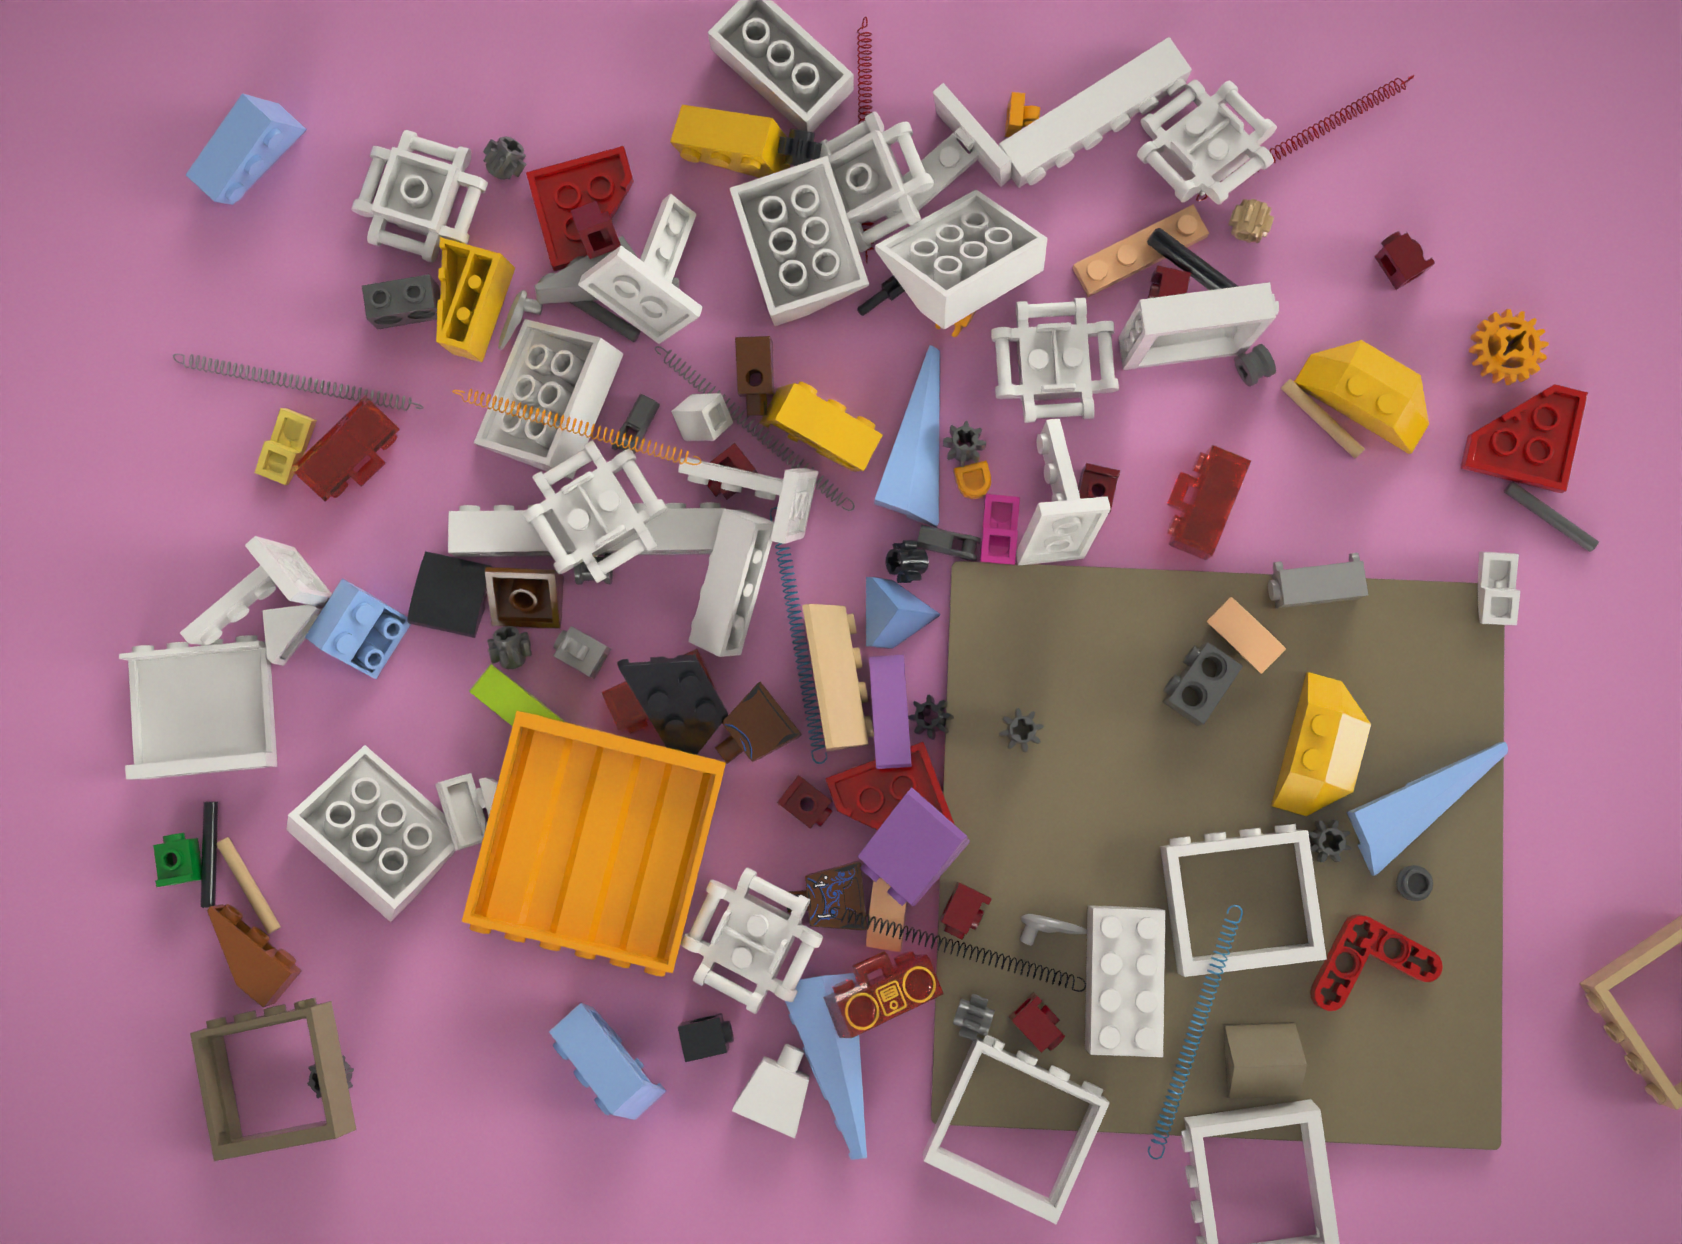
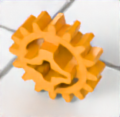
[1469,309,1549,386]

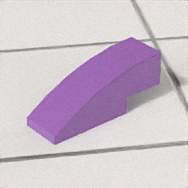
[869,655,911,769]

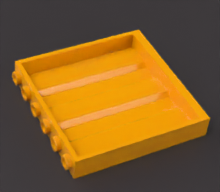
[461,711,726,977]

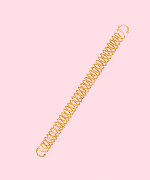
[452,388,702,465]

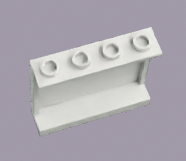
[119,635,278,780]

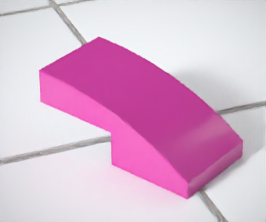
[980,494,1020,565]

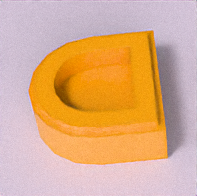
[953,460,991,499]

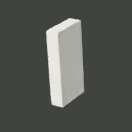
[435,773,486,851]

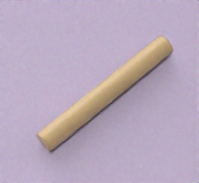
[1280,379,1365,459]
[216,837,281,934]

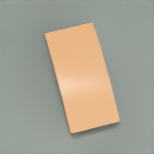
[1207,597,1286,674]
[866,878,907,952]

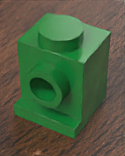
[153,833,202,887]

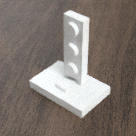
[885,83,1011,219]
[578,194,703,344]
[1016,419,1111,566]
[678,458,818,544]
[180,536,332,645]

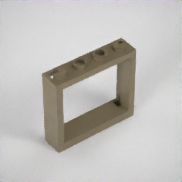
[190,998,356,1161]

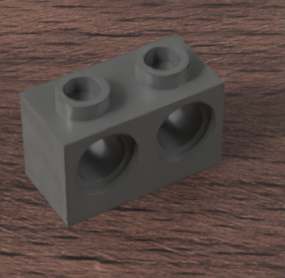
[362,274,440,330]
[1163,642,1243,726]

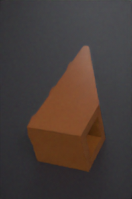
[207,904,302,1008]

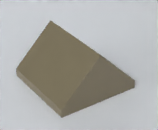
[1223,1022,1307,1098]

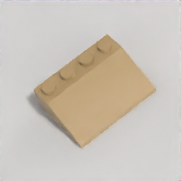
[802,604,874,752]

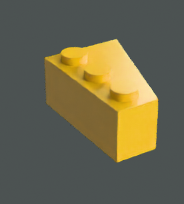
[670,104,790,178]
[436,237,515,362]
[759,381,883,472]

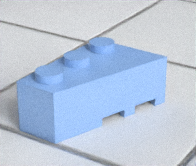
[186,93,307,205]
[549,1003,666,1120]

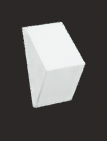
[262,605,323,666]

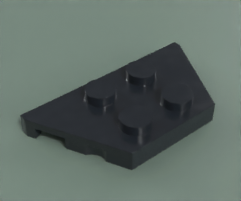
[617,654,728,755]

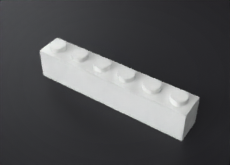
[999,37,1192,188]

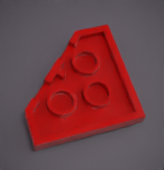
[526,146,634,271]
[1461,384,1588,493]
[825,742,955,830]

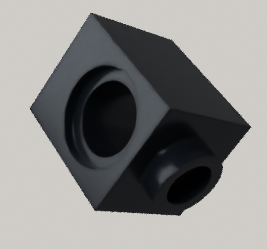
[678,1013,734,1062]

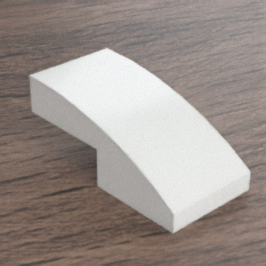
[1478,551,1520,625]

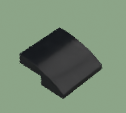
[407,551,492,638]

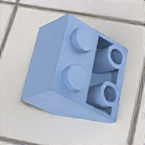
[305,578,411,679]

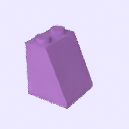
[857,787,970,906]

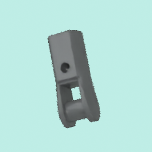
[611,394,660,454]
[917,525,981,561]

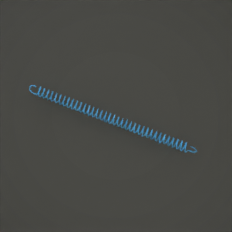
[770,507,827,764]
[1148,905,1243,1160]

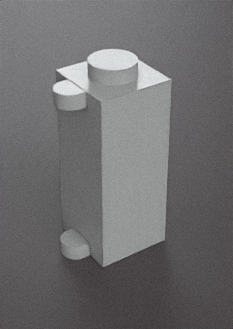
[1268,552,1368,609]

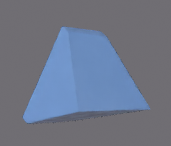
[866,577,941,649]

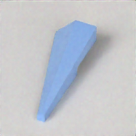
[874,345,940,528]
[1346,742,1508,876]
[785,973,867,1160]

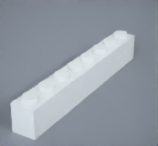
[448,502,726,557]

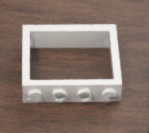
[1118,282,1279,370]
[1160,824,1327,977]
[922,1035,1110,1224]
[1181,1099,1340,1244]

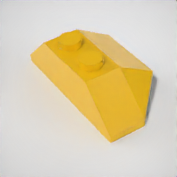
[1294,340,1429,454]
[1271,672,1371,816]

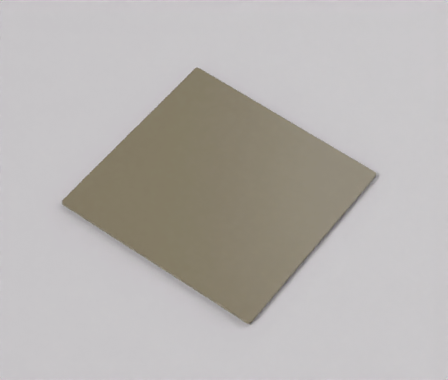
[931,561,1505,1150]

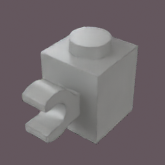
[553,626,612,679]

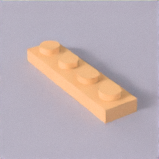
[1072,204,1209,297]

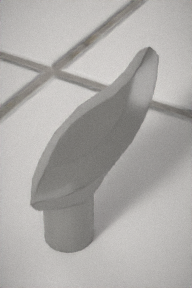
[498,290,543,350]
[1019,914,1087,946]

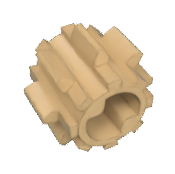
[1228,199,1274,243]

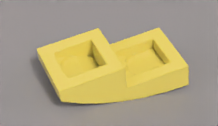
[254,408,317,485]

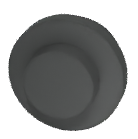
[1396,865,1433,901]

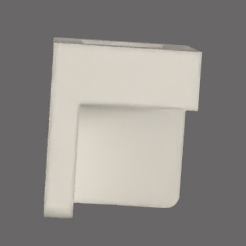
[671,393,733,441]

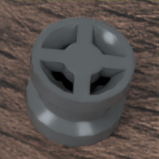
[1234,344,1276,387]

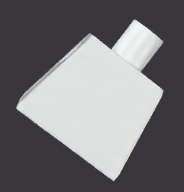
[732,1044,809,1139]

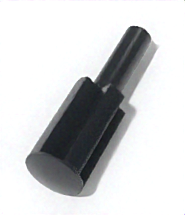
[857,275,905,316]

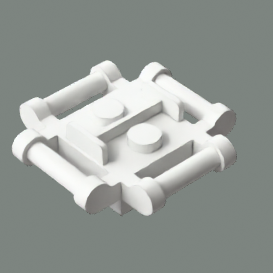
[1137,79,1277,204]
[819,111,934,252]
[351,130,488,263]
[991,297,1119,423]
[523,440,667,583]
[680,867,823,1014]

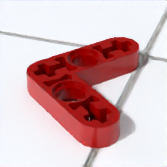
[1310,914,1443,1011]

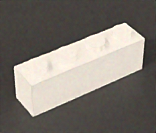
[688,509,774,657]

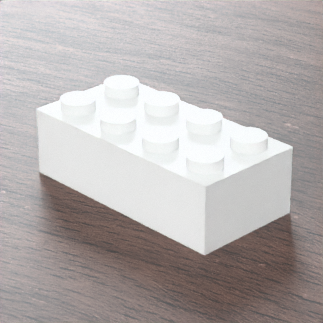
[708,0,854,132]
[1085,905,1165,1057]

